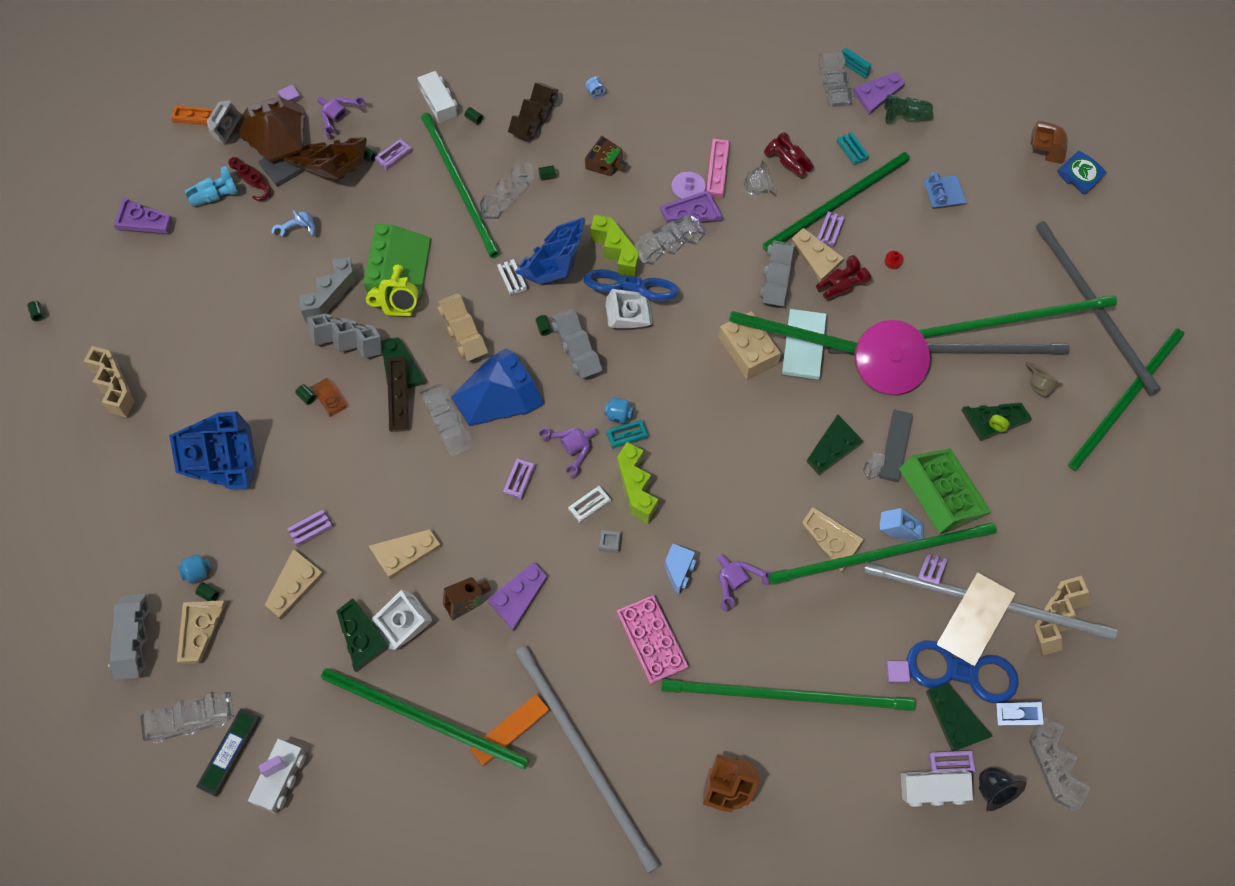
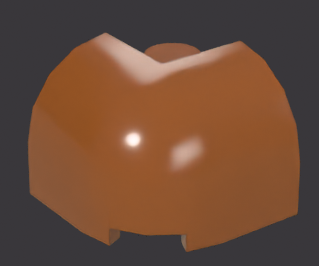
[1030,121,1068,164]
[703,754,759,812]

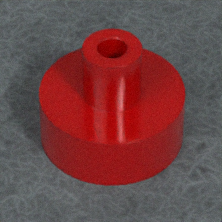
[884,251,903,269]

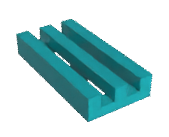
[840,48,872,79]
[836,132,869,165]
[606,420,648,449]

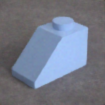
[879,508,924,541]
[997,702,1043,725]

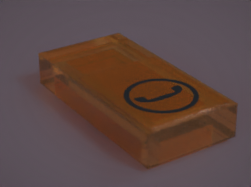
[311,378,347,417]

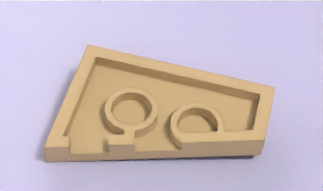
[791,228,844,282]
[368,529,441,579]

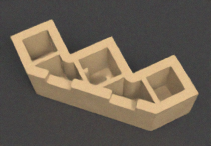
[437,293,488,361]
[83,346,135,418]
[1034,576,1090,656]

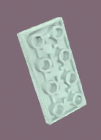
[782,309,826,380]

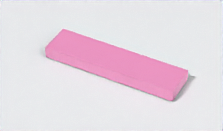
[706,139,729,198]

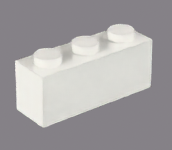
[417,71,458,123]
[248,739,306,814]
[901,770,973,807]

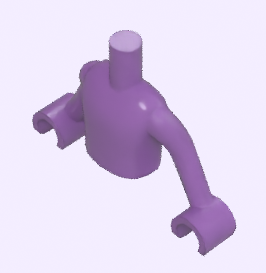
[317,96,366,139]
[539,427,597,479]
[717,554,773,612]

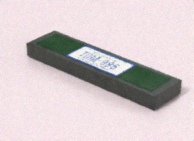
[196,708,261,797]

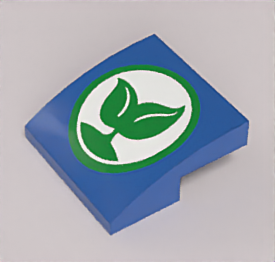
[1057,151,1107,194]

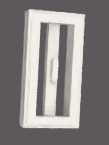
[497,259,527,296]
[568,486,611,524]

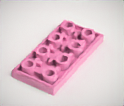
[617,595,688,685]

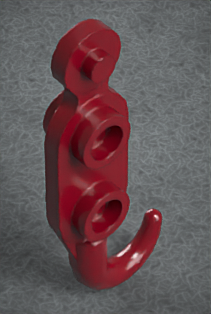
[228,157,271,201]

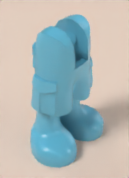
[185,166,238,206]

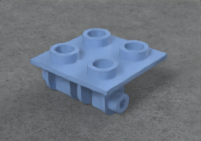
[923,172,966,208]

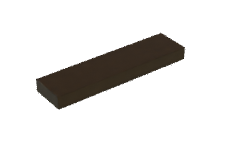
[387,357,409,432]

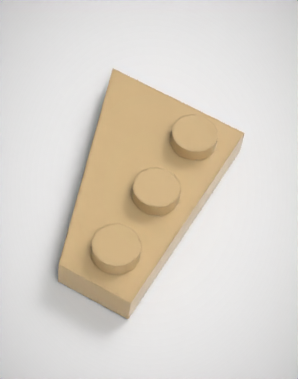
[802,507,864,573]
[265,549,323,620]
[177,601,226,664]

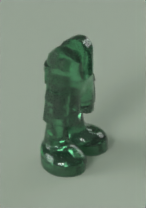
[884,94,933,123]

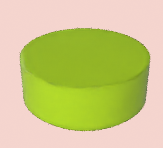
[989,415,1010,432]

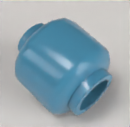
[604,397,633,424]
[178,555,211,584]

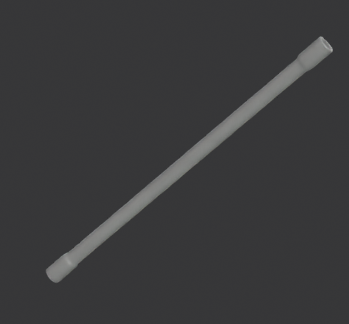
[864,562,1118,641]
[515,646,659,874]

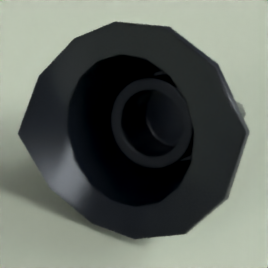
[978,768,1027,811]

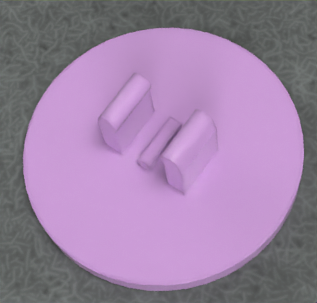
[671,172,706,199]

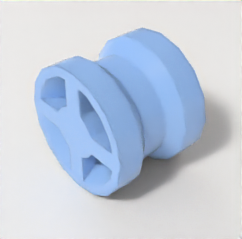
[585,77,606,98]

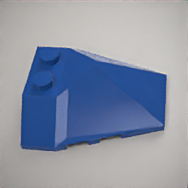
[515,217,586,284]
[451,349,544,426]
[169,411,256,489]

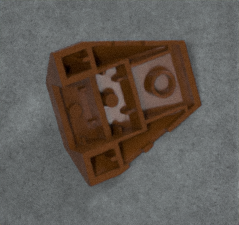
[236,97,305,162]
[284,137,367,180]

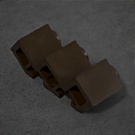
[508,83,559,139]

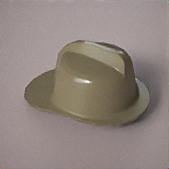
[1026,361,1064,397]

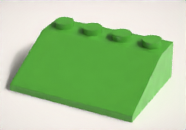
[364,224,431,298]
[899,448,991,534]

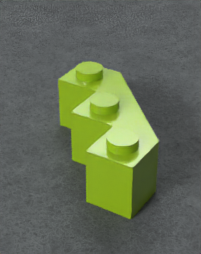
[590,215,639,277]
[617,442,658,524]

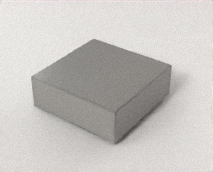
[599,530,621,553]

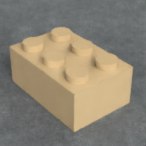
[718,311,781,379]

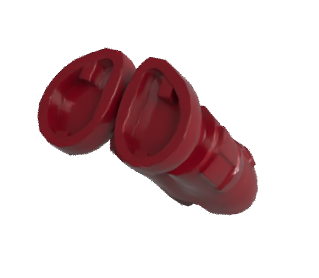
[764,132,814,178]
[816,255,871,300]

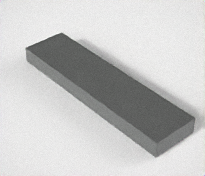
[879,409,912,483]

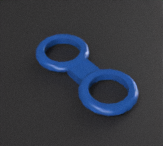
[584,269,679,301]
[907,640,1019,703]

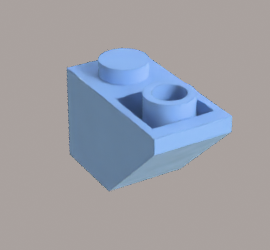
[664,544,697,594]

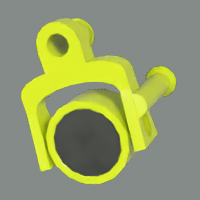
[366,265,419,316]

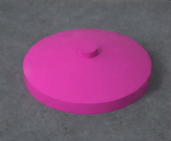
[855,320,930,395]

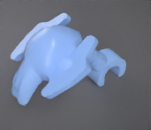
[271,210,316,237]

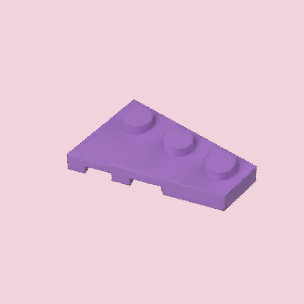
[853,72,905,115]
[660,190,722,224]
[114,197,172,234]
[487,562,547,631]

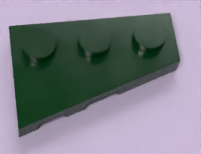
[381,337,426,388]
[961,403,1032,441]
[807,414,863,475]
[336,598,389,672]
[926,683,993,752]

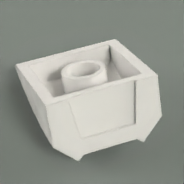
[207,101,242,144]
[605,289,653,328]
[372,590,432,650]

